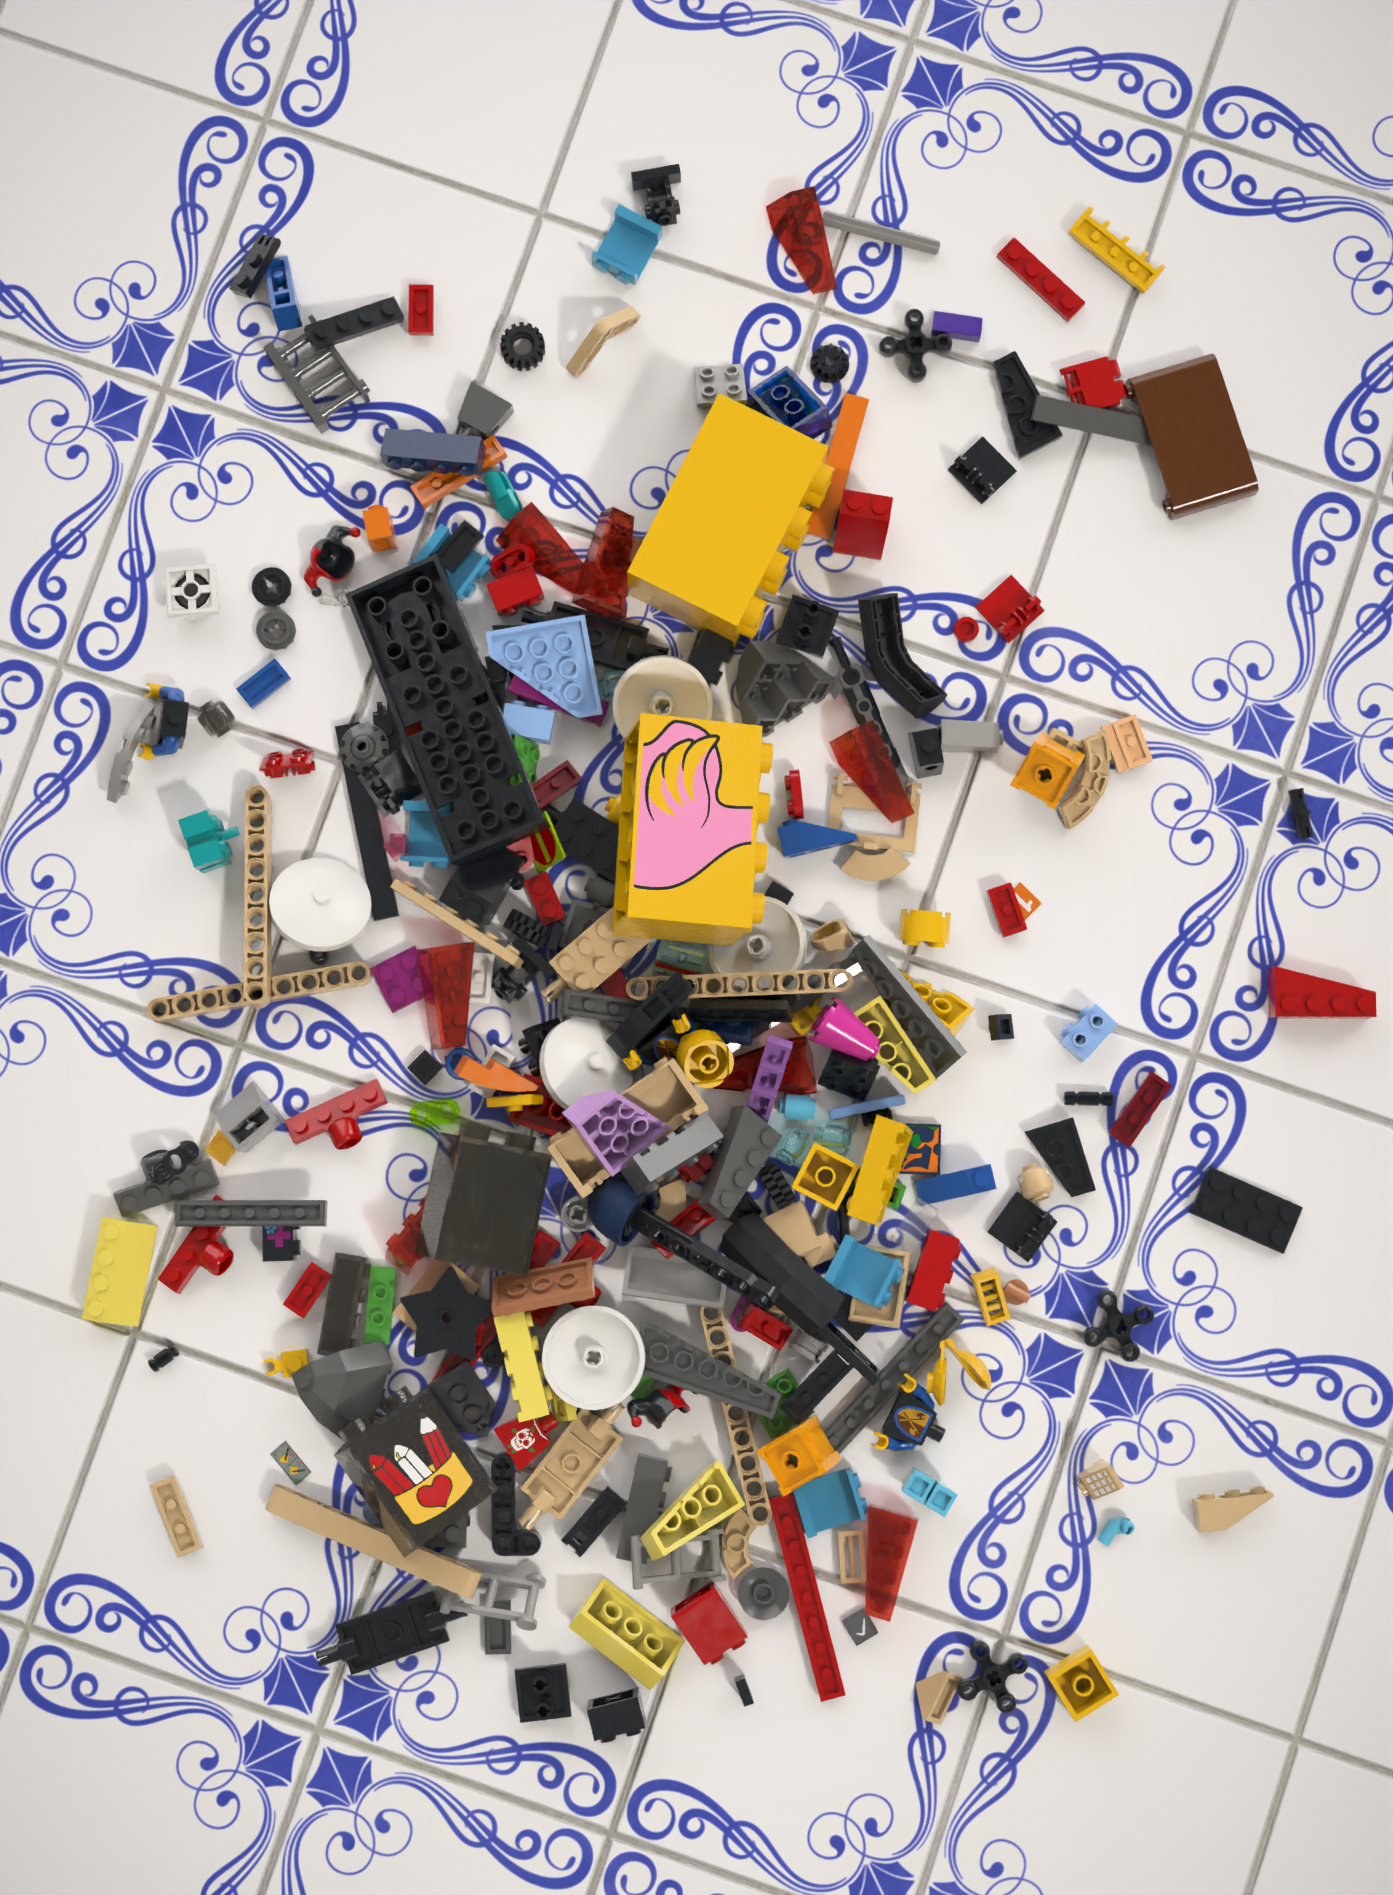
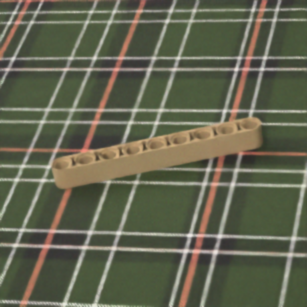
[244,785,272,1009]
[147,961,372,1022]
[626,969,854,1001]
[700,1306,772,1526]
[265,1484,482,1599]

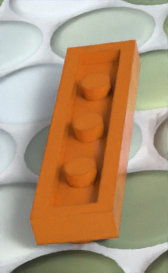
[410,434,508,509]

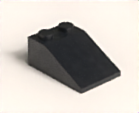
[438,847,525,926]

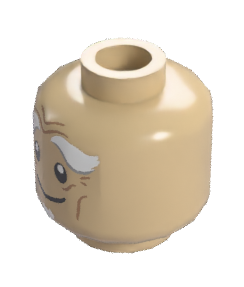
[1017,1163,1054,1203]

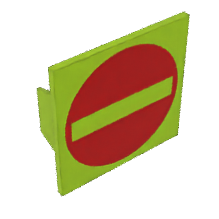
[530,811,566,874]

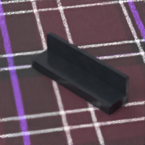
[688,995,796,1023]

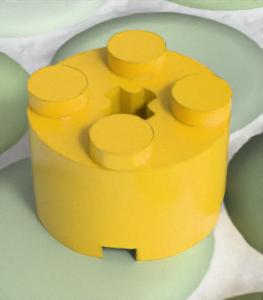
[899,909,951,948]
[676,1029,734,1088]

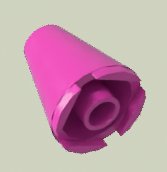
[807,996,881,1061]

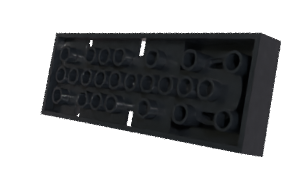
[345,554,551,867]

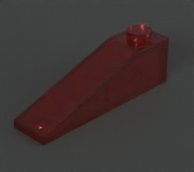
[766,186,837,295]
[496,502,598,598]
[829,720,915,824]
[713,1036,817,1096]

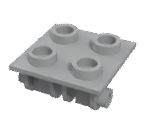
[694,363,747,410]

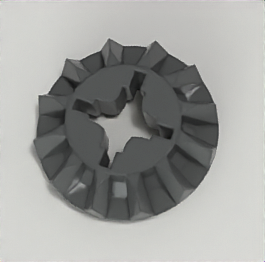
[256,611,296,651]

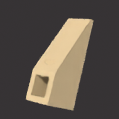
[1192,1486,1274,1533]

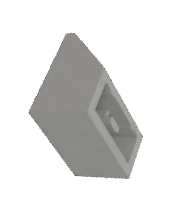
[215,1081,285,1153]

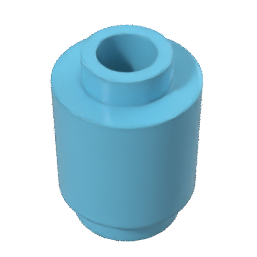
[779,1093,816,1121]

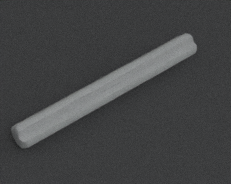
[822,211,941,255]

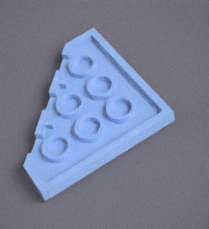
[485,615,602,719]

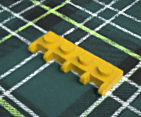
[1068,206,1166,295]

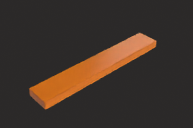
[807,393,869,541]

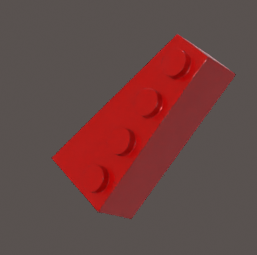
[1268,966,1377,1019]

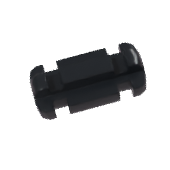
[861,1108,893,1127]
[148,1344,179,1372]

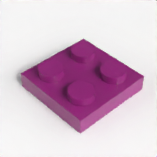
[370,946,438,1013]

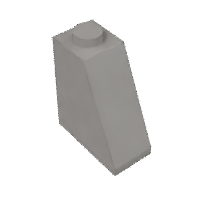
[937,719,1004,753]

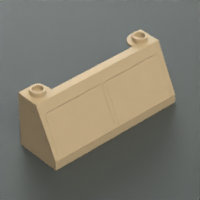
[546,1056,709,1199]

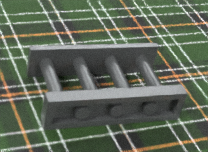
[263,315,370,434]

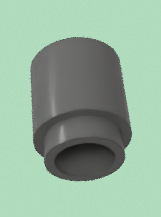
[584,875,615,908]

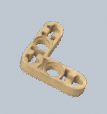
[566,306,641,378]

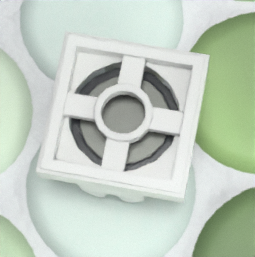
[164,563,219,621]

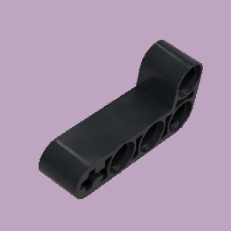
[491,1452,542,1556]

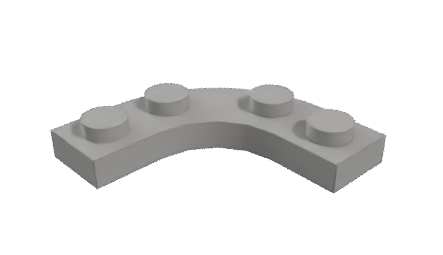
[107,702,156,803]

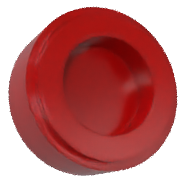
[953,617,979,643]

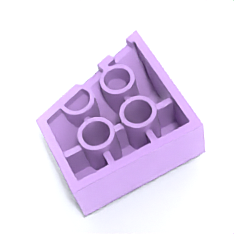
[562,1090,671,1177]

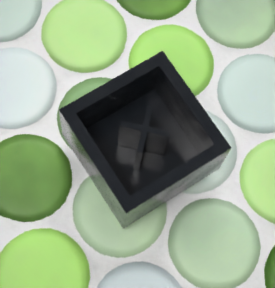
[587,1687,646,1743]

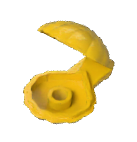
[927,1339,991,1406]

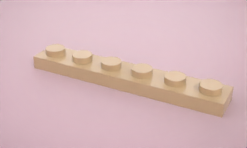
[390,879,524,970]

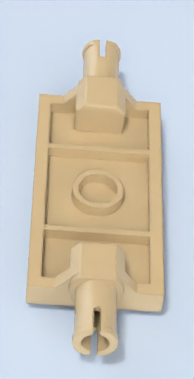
[541,906,652,1004]
[518,1403,626,1531]

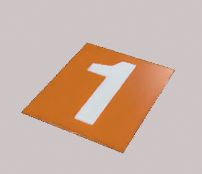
[1014,882,1042,920]

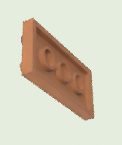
[492,1257,595,1317]

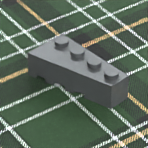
[697,1105,782,1219]

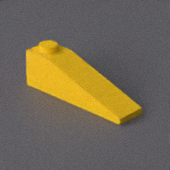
[867,971,974,1037]

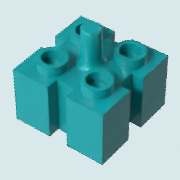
[178,810,240,874]

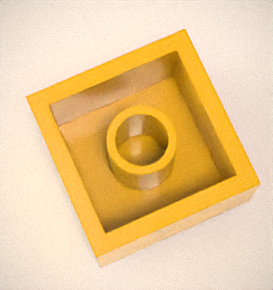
[791,1142,860,1211]
[1044,1644,1119,1722]

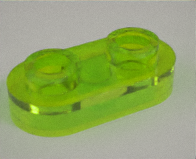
[409,1098,461,1127]

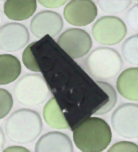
[993,351,1063,461]

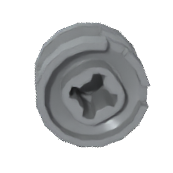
[561,1197,593,1232]
[788,1328,829,1364]

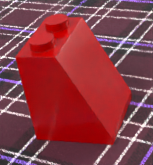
[832,489,893,560]
[671,1582,748,1665]

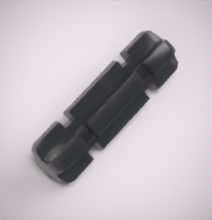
[1063,1091,1114,1106]

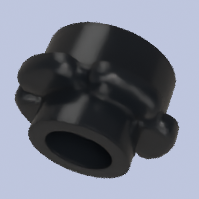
[481,1343,506,1368]

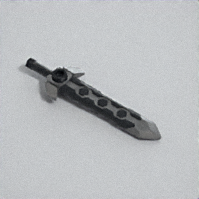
[829,636,908,798]

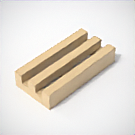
[837,1529,867,1584]

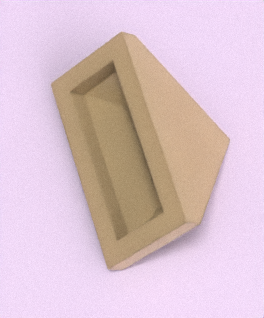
[915,1671,962,1725]

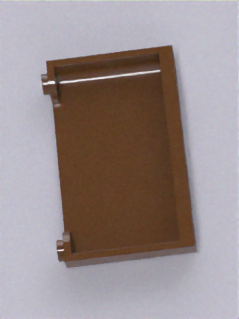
[1125,353,1259,520]

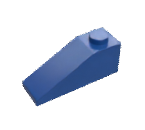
[266,255,303,332]
[777,819,859,859]
[914,1164,997,1206]

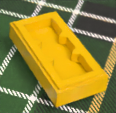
[486,1094,543,1111]

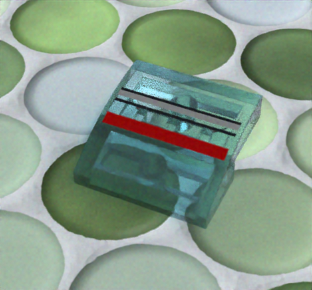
[651,940,710,999]

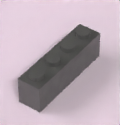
[616,1453,672,1565]

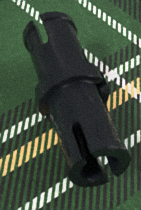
[1287,788,1314,840]

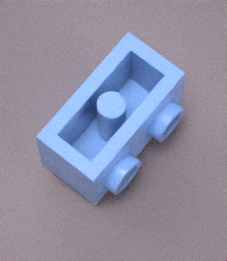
[503,700,556,745]
[1059,1004,1118,1063]

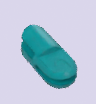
[483,471,523,522]

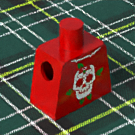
[494,1412,559,1471]

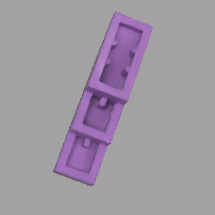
[746,1035,793,1123]

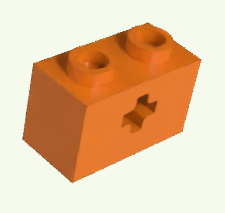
[362,505,397,552]

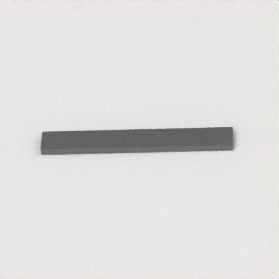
[824,1301,965,1454]

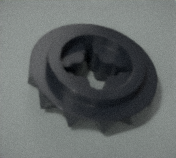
[810,343,850,383]
[252,567,292,607]

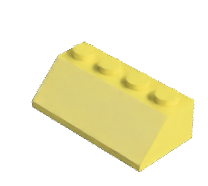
[82,1217,158,1327]
[568,1578,685,1690]

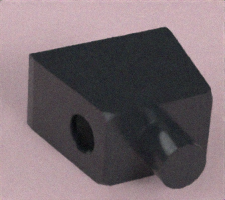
[908,728,944,779]

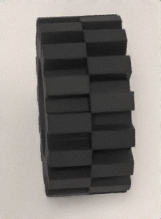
[500,322,545,371]
[503,909,551,948]
[758,1161,797,1210]

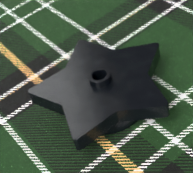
[400,1266,492,1361]

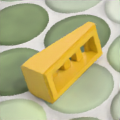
[970,1268,1011,1327]

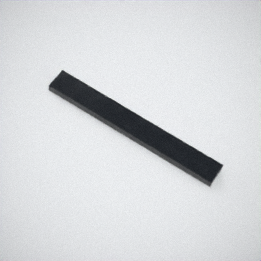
[335,722,400,922]

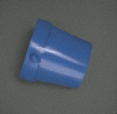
[444,1048,478,1081]

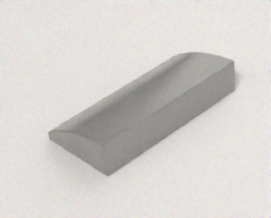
[622,1245,726,1309]

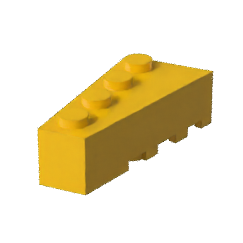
[846,1115,913,1227]

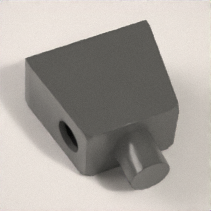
[457,382,514,439]

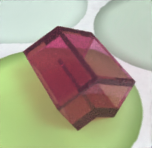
[383,833,409,862]

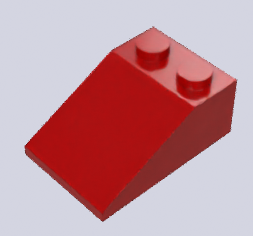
[507,1073,572,1137]

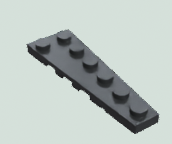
[851,935,967,1079]
[639,1320,782,1419]

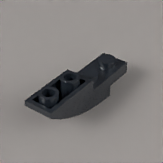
[605,971,695,1059]

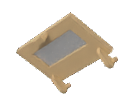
[827,774,922,853]

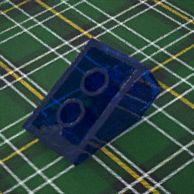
[747,366,833,439]

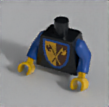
[137,683,189,760]
[622,1011,695,1070]
[870,1373,946,1451]

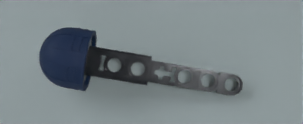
[588,1174,780,1309]

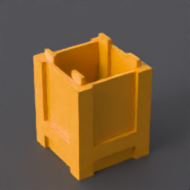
[1010,731,1086,810]
[757,1414,842,1497]

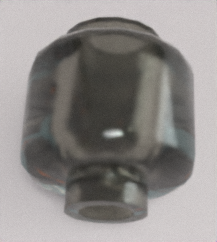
[197,699,235,738]

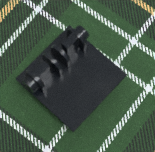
[947,436,1017,505]
[357,748,423,817]
[987,1191,1058,1262]

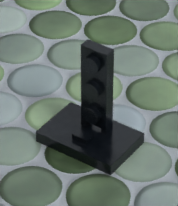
[779,1321,881,1425]

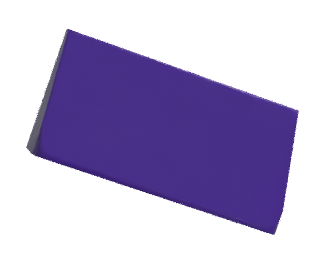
[931,311,983,343]

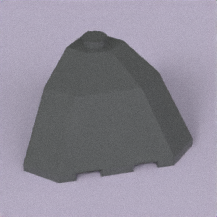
[736,640,835,737]
[291,1341,393,1446]

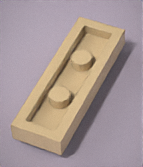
[150,1475,203,1558]

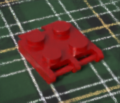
[1059,356,1128,409]

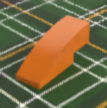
[454,1054,538,1092]

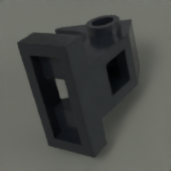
[631,164,681,226]
[492,937,557,1004]

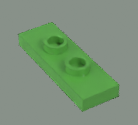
[364,1266,397,1345]

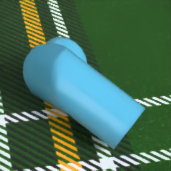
[1097,1517,1135,1547]

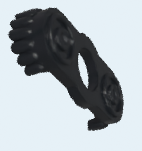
[147,1140,199,1186]

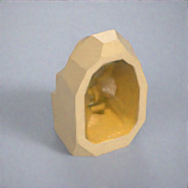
[810,919,855,951]

